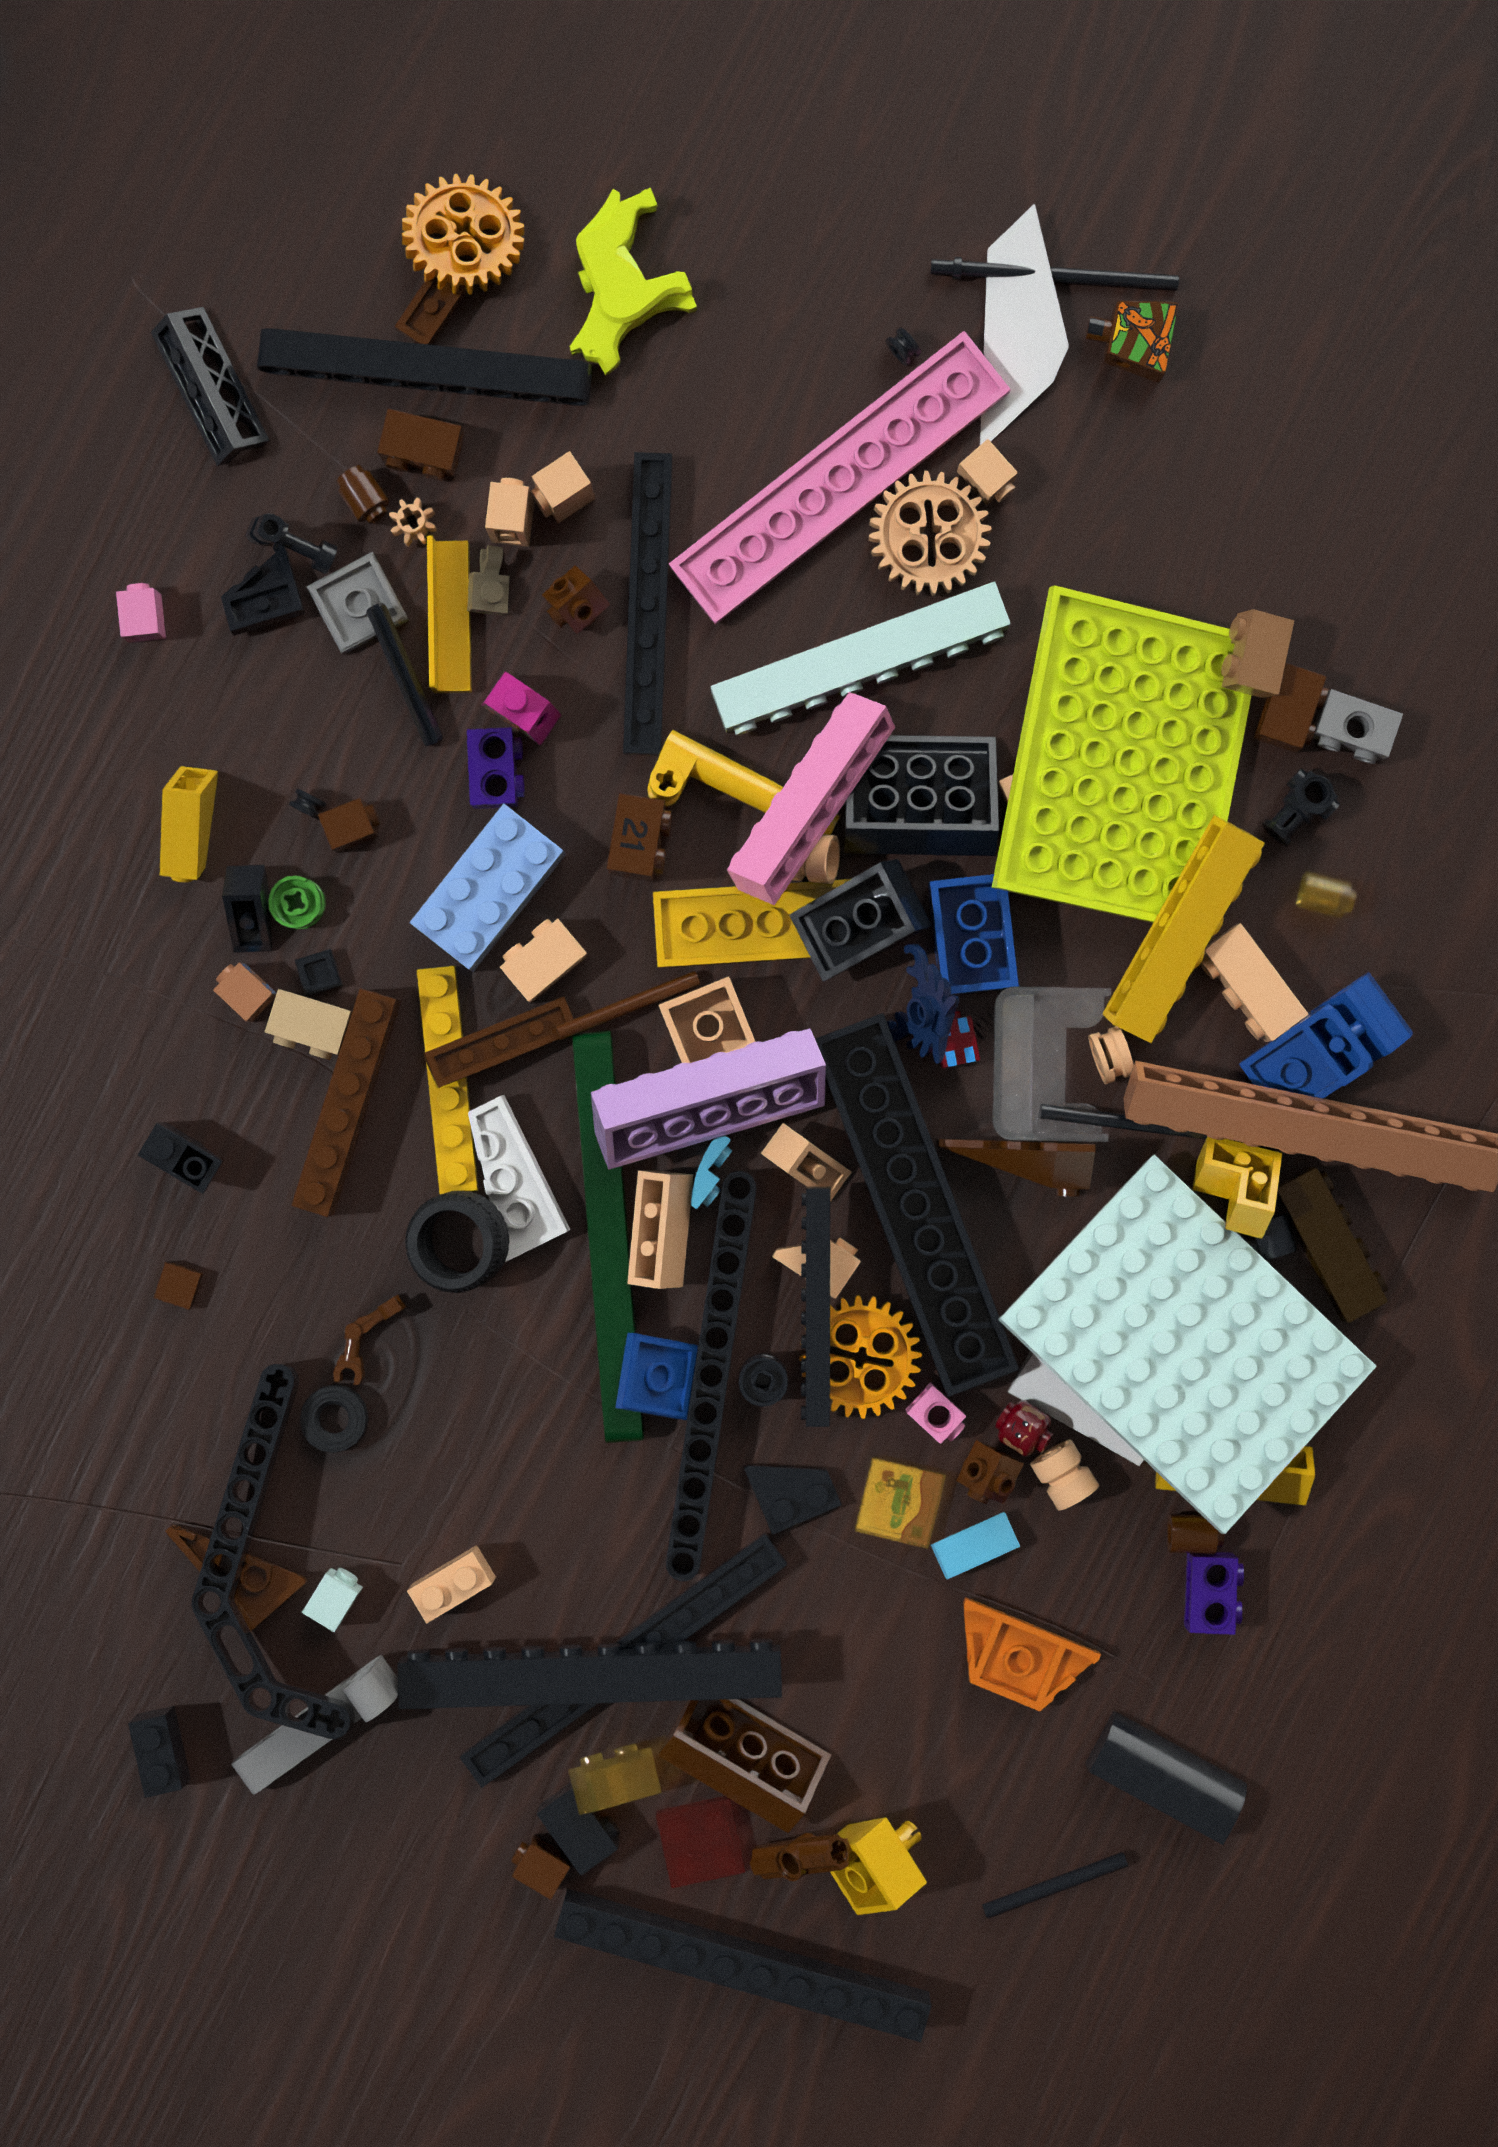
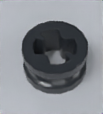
[885,327,922,366]
[288,788,327,820]

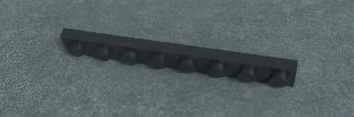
[623,452,673,756]

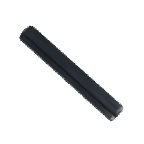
[366,603,443,746]

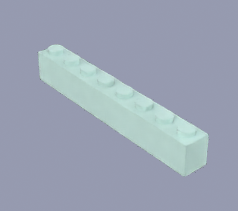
[710,581,1011,736]

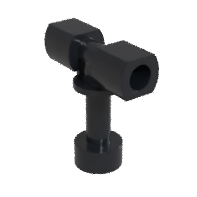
[245,513,337,574]

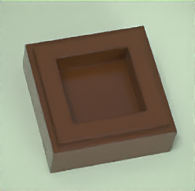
[153,1262,203,1310]

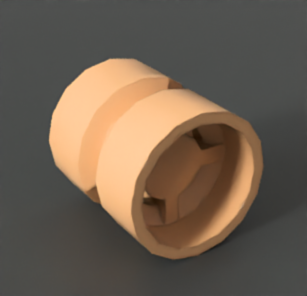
[792,835,840,884]
[1030,1439,1100,1511]

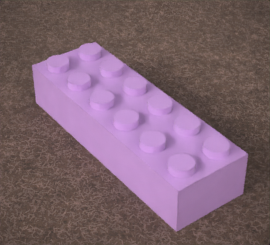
[591,1028,826,1170]

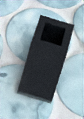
[138,1122,223,1194]

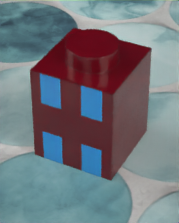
[940,1010,980,1068]

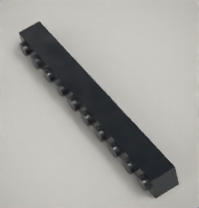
[801,1186,831,1427]

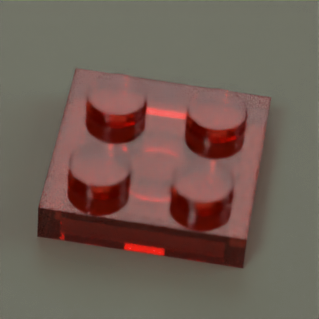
[656,1796,745,1888]

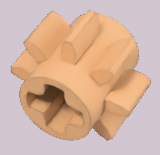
[389,498,437,547]

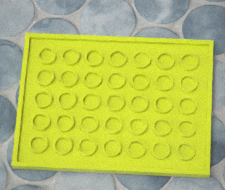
[992,585,1252,923]

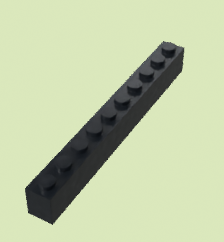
[397,1639,782,1709]
[554,1888,932,2042]

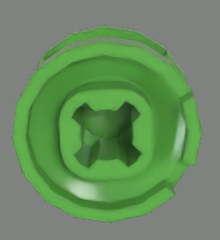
[268,876,326,929]

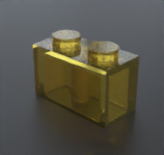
[568,1743,662,1815]

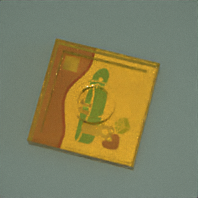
[854,1456,946,1549]

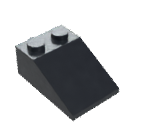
[789,859,932,982]

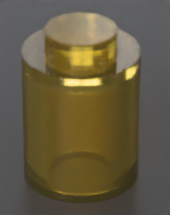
[1296,871,1356,918]

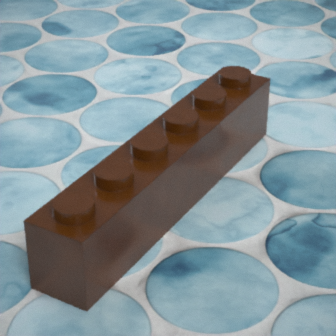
[291,988,402,1217]

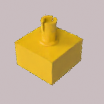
[830,1817,927,1915]

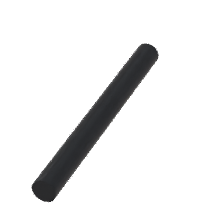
[982,1852,1128,1919]

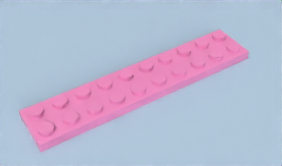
[669,331,1011,625]

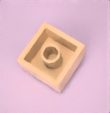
[659,976,756,1063]

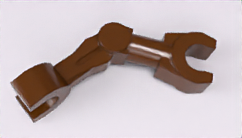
[333,1294,406,1385]

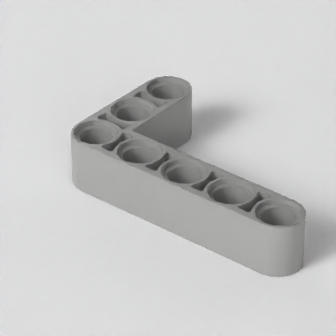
[231,1655,398,1795]

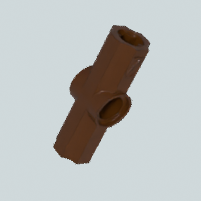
[749,1832,852,1882]

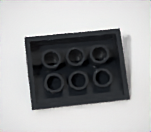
[844,735,999,856]

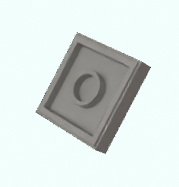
[307,552,409,655]

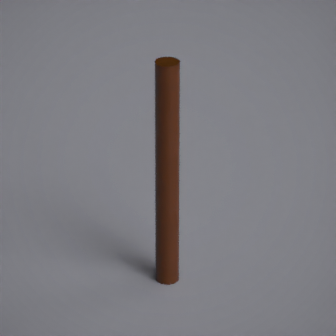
[555,971,700,1040]

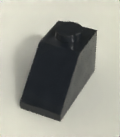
[222,865,272,953]

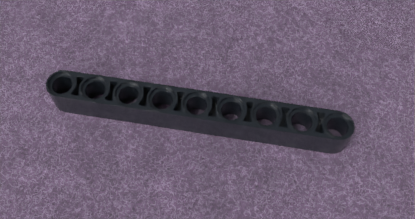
[257,328,593,406]

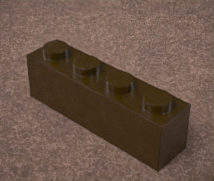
[1276,1167,1388,1323]

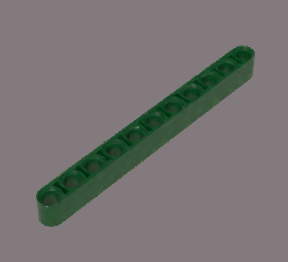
[573,1031,644,1444]

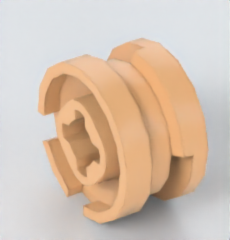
[1088,1026,1134,1084]

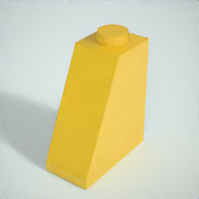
[160,766,218,883]

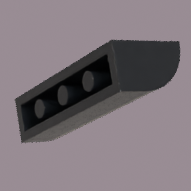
[1085,1711,1247,1845]

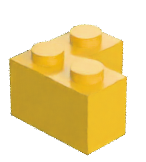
[1192,1136,1282,1239]

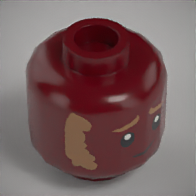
[995,1400,1054,1457]

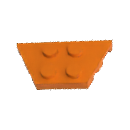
[963,1597,1101,1711]

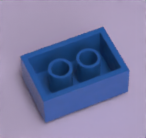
[927,874,1019,996]

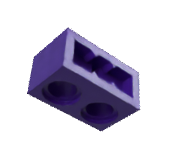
[467,727,525,809]
[1184,1552,1244,1635]

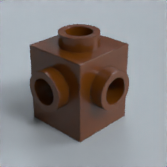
[542,565,611,634]
[956,1440,1024,1505]

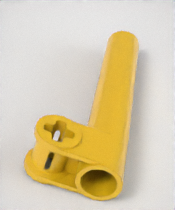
[647,730,840,835]

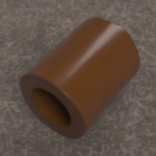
[1167,1514,1224,1554]

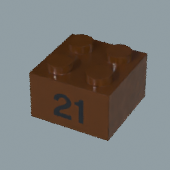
[607,793,673,882]

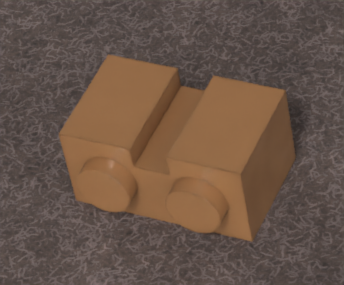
[1221,609,1294,698]

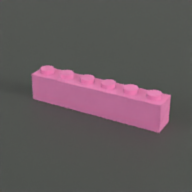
[727,692,895,905]

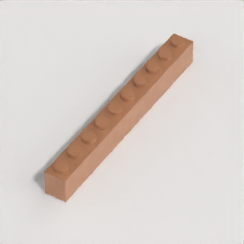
[1123,1061,1498,1192]

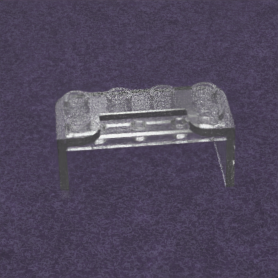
[992,987,1111,1142]

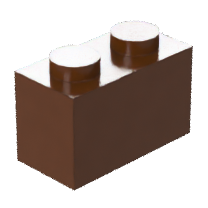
[377,409,465,481]
[1253,663,1328,753]

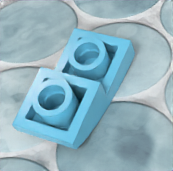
[691,1135,733,1209]
[931,1512,1020,1580]

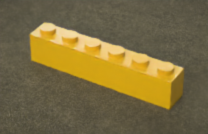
[1102,815,1265,1043]

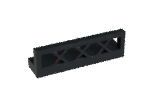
[151,307,270,466]

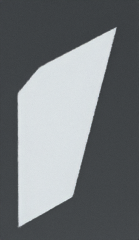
[980,204,1069,445]

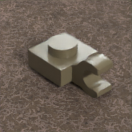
[467,545,509,616]

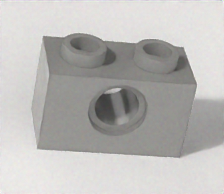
[1313,689,1403,764]

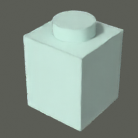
[302,1568,363,1632]

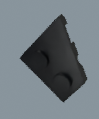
[221,546,305,636]
[744,1464,842,1535]

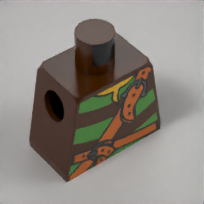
[1085,301,1178,383]

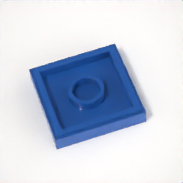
[615,1333,698,1420]

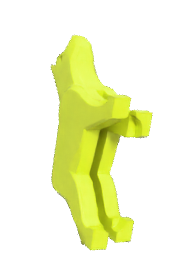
[569,188,697,375]

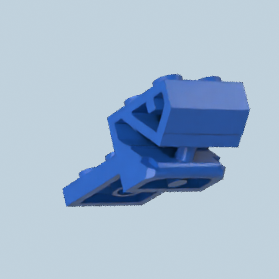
[1239,971,1413,1098]

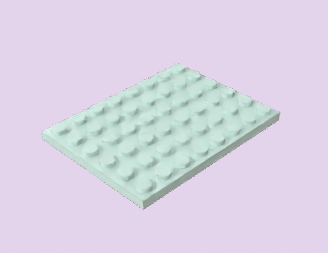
[998,1155,1376,1534]

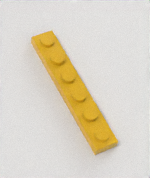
[417,966,479,1194]

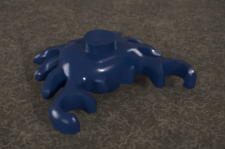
[886,944,959,1064]

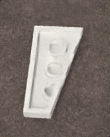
[468,1095,571,1262]

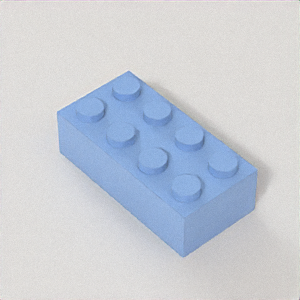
[409,803,566,972]

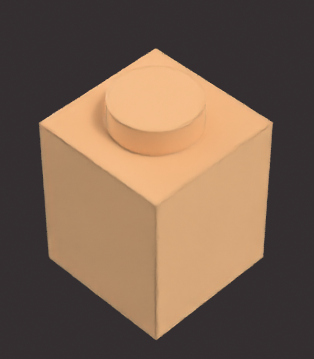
[957,439,1018,505]

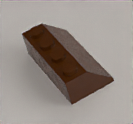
[658,1699,831,1833]

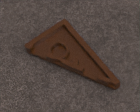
[165,1524,308,1631]

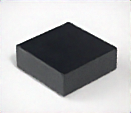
[295,949,343,996]

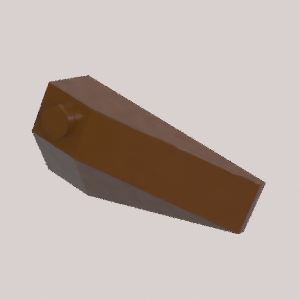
[937,1139,1095,1196]

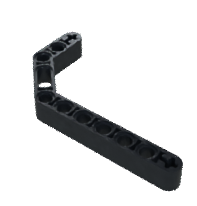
[191,1364,355,1739]

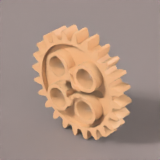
[869,471,991,596]

